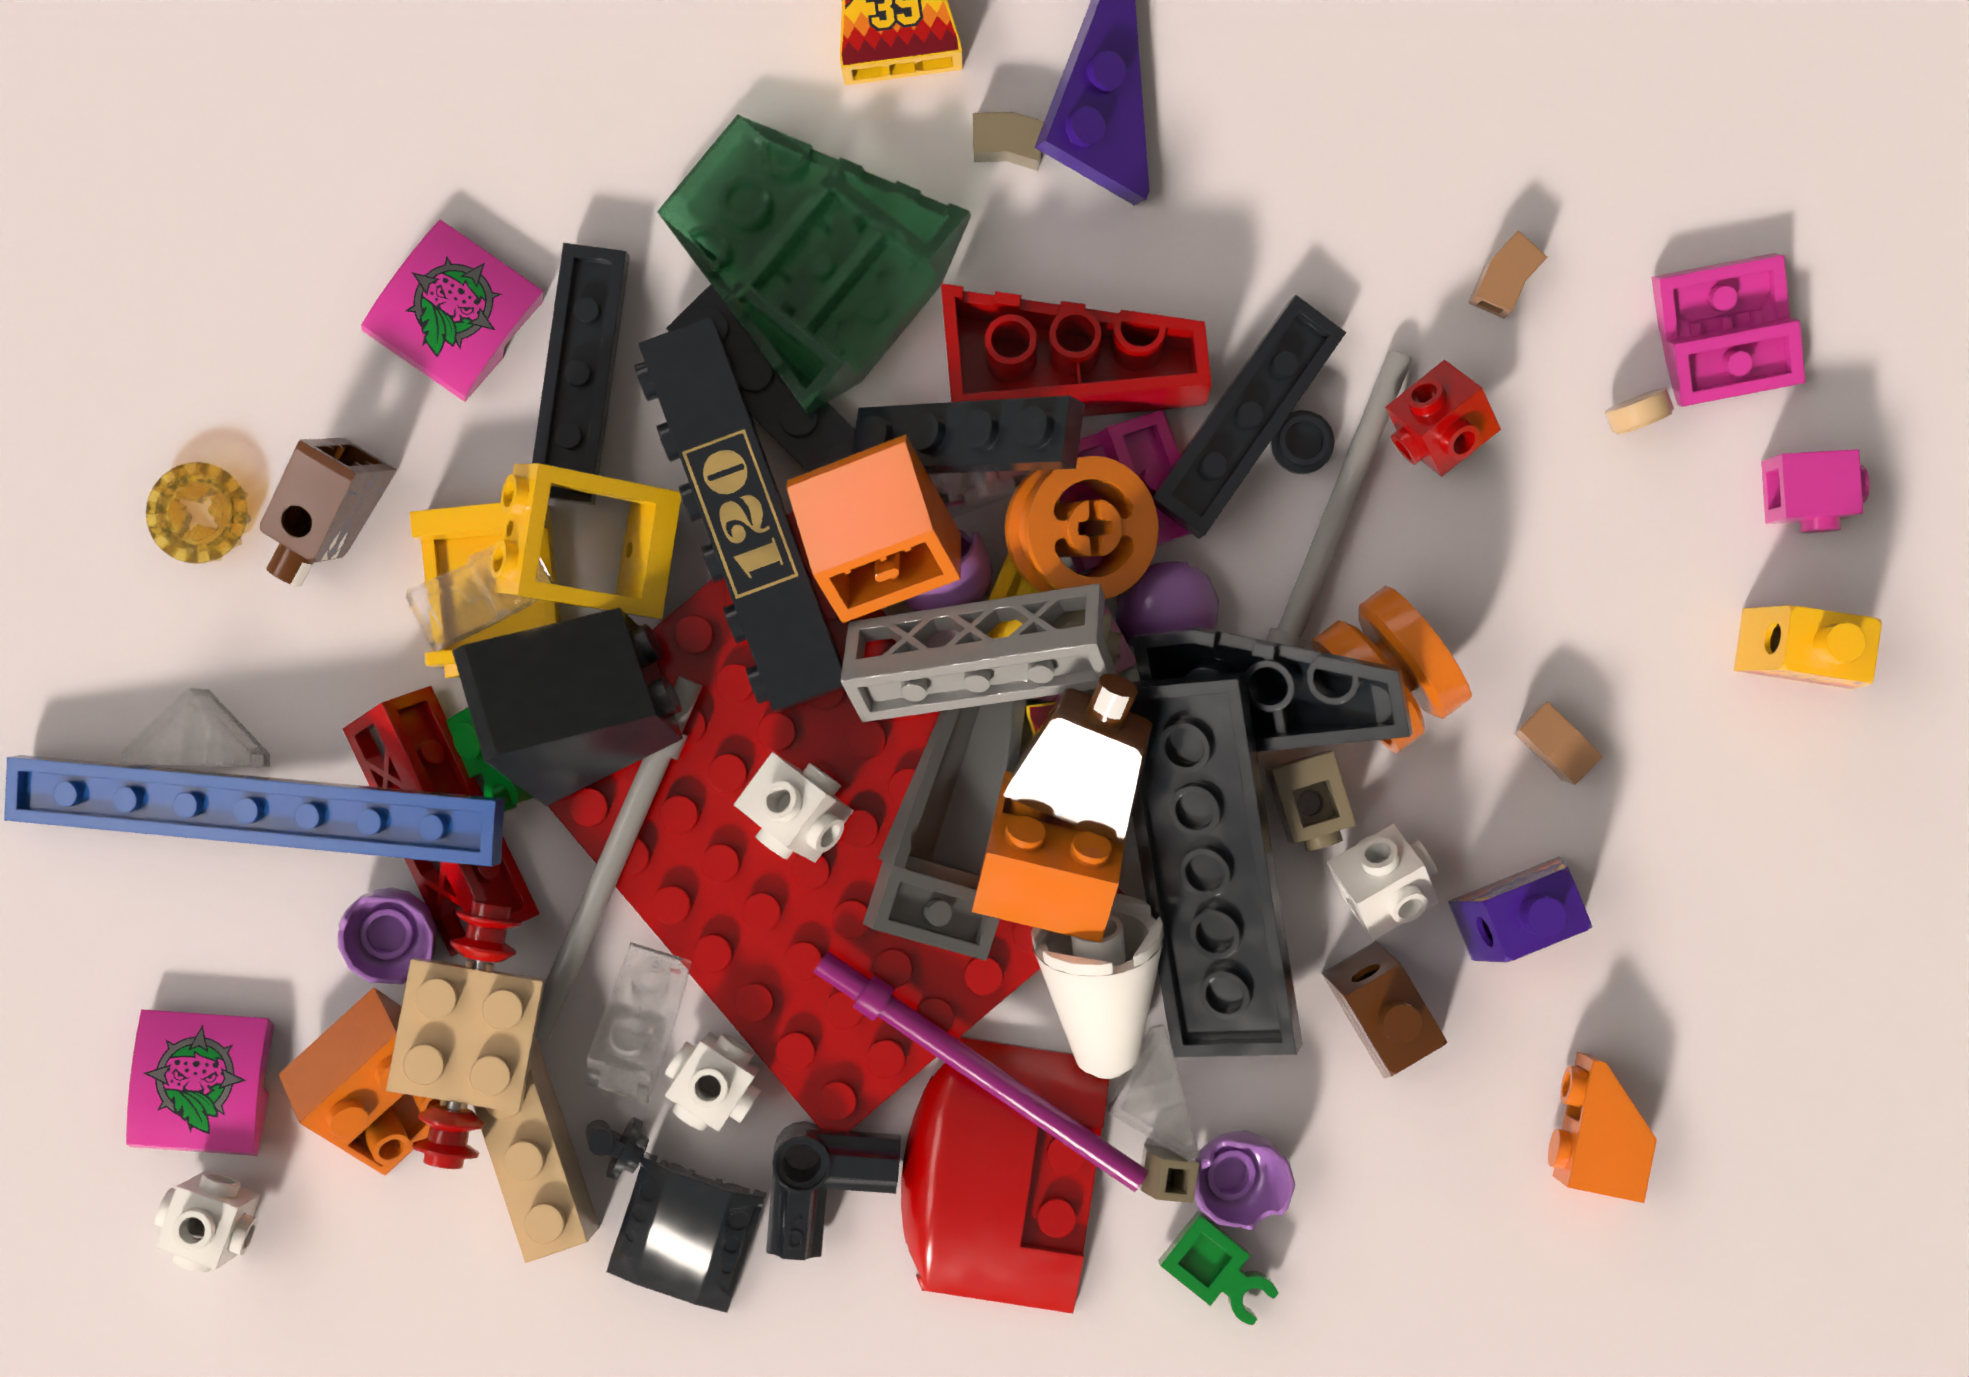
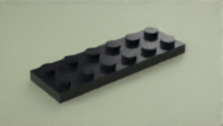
[1130,672,1303,1057]

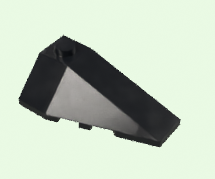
[1132,627,1413,752]

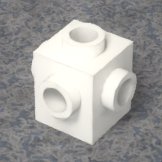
[734,752,854,863]
[1327,824,1439,941]
[664,1032,762,1132]
[154,1171,261,1272]

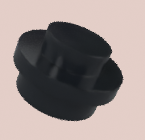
[1270,410,1335,474]

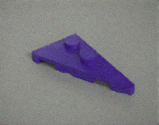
[1034,0,1150,206]

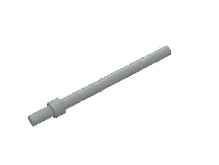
[1266,350,1412,648]
[535,676,703,1040]

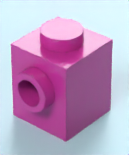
[1761,449,1870,533]

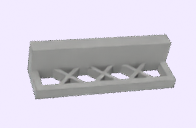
[841,583,1115,722]

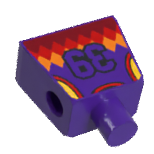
[1448,856,1593,963]

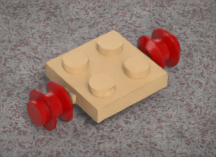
[386,900,546,1169]

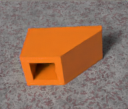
[1548,1052,1657,1203]

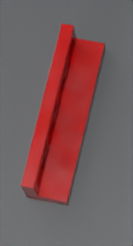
[342,686,540,957]

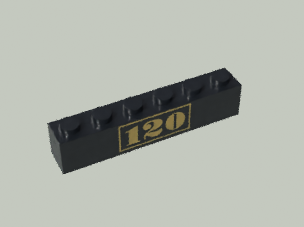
[634,316,844,713]

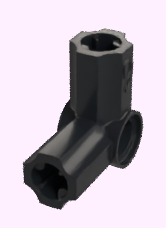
[766,1121,901,1261]

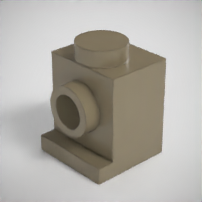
[1264,751,1356,852]

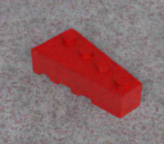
[941,283,1212,417]

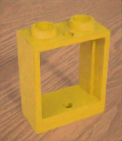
[490,463,681,619]

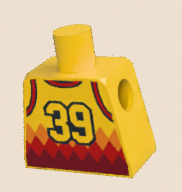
[840,0,962,85]
[1734,605,1882,689]

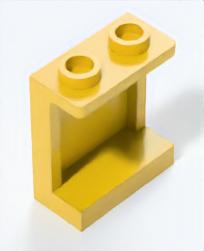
[409,502,561,678]

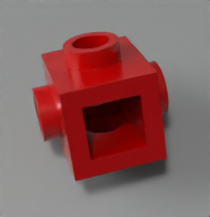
[1385,359,1501,477]

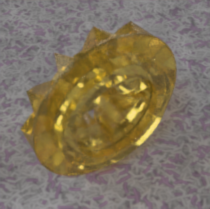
[146,462,252,564]

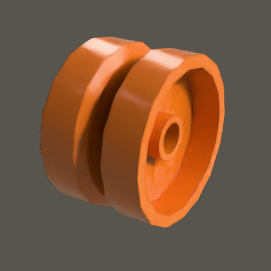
[1312,585,1472,754]

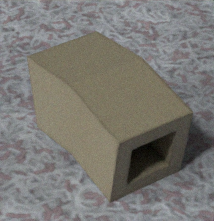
[973,112,1044,171]
[1139,1144,1199,1203]

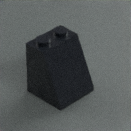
[452,608,683,806]

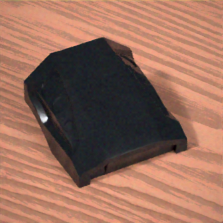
[606,1152,767,1313]

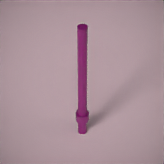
[814,951,1149,1192]

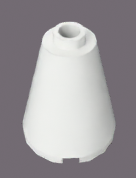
[1031,894,1164,1079]

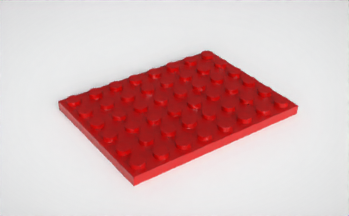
[548,511,1125,1131]

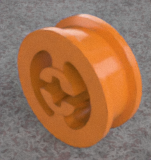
[1005,456,1158,599]

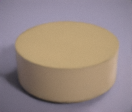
[1605,388,1674,435]

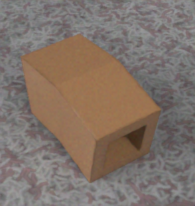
[1468,230,1547,319]
[1515,701,1603,785]

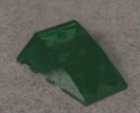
[657,114,971,414]

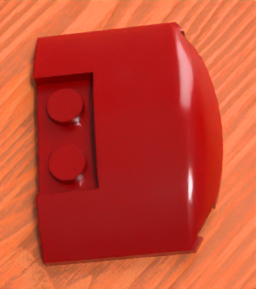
[901,1036,1109,1314]

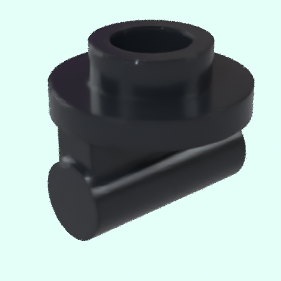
[586,1117,649,1180]

